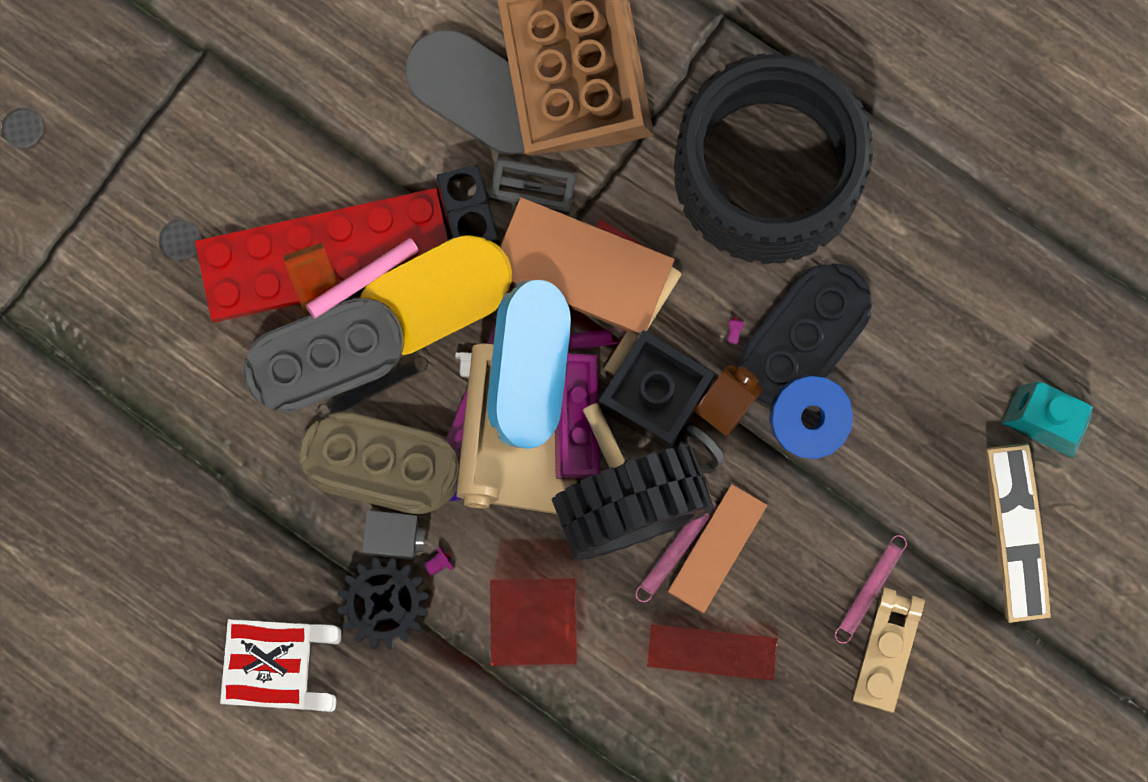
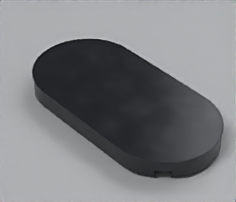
[739,263,872,409]

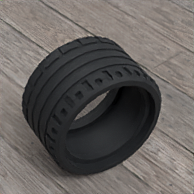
[674,53,873,264]

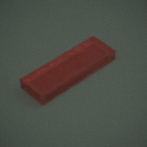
[647,624,778,681]

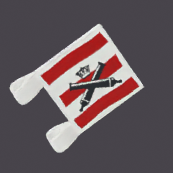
[220,619,342,712]

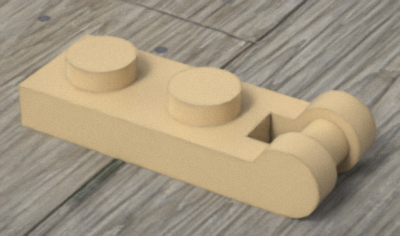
[851,587,925,713]

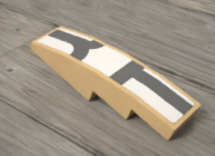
[986,443,1051,623]

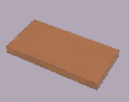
[500,197,675,335]

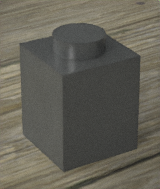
[362,510,426,562]

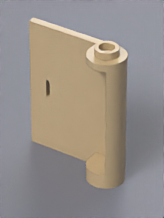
[456,344,577,514]

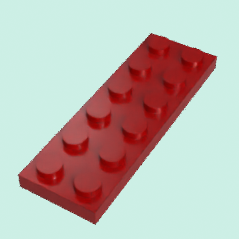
[195,188,448,323]

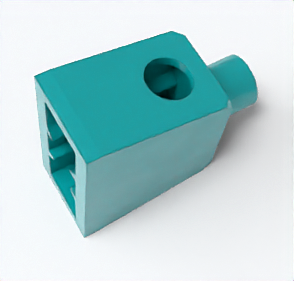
[1001,381,1093,458]

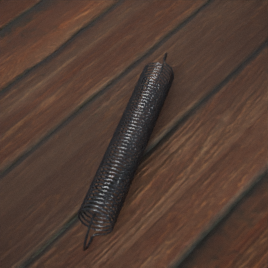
[316,356,428,420]

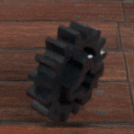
[337,558,429,650]

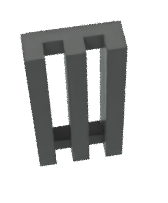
[489,158,577,215]

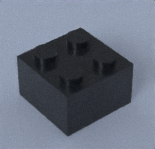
[599,330,715,449]

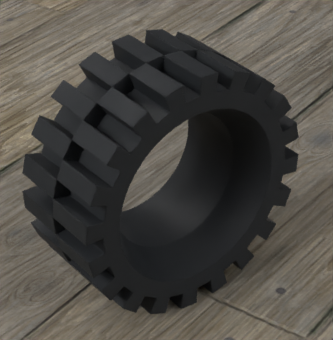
[552,446,714,561]

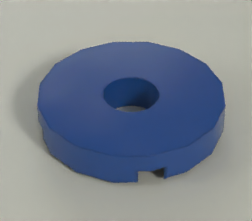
[769,375,854,459]

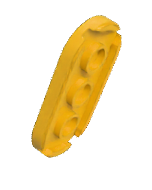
[360,235,512,355]

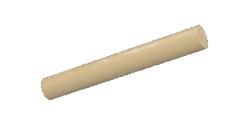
[603,267,682,377]
[583,403,625,468]

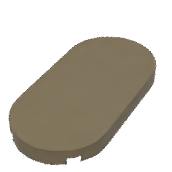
[298,412,460,514]

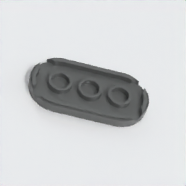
[406,30,525,156]
[243,298,404,412]

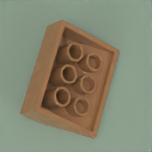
[498,0,654,155]

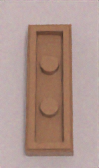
[667,484,768,614]

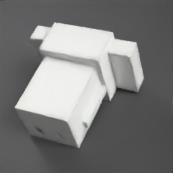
[455,351,472,378]

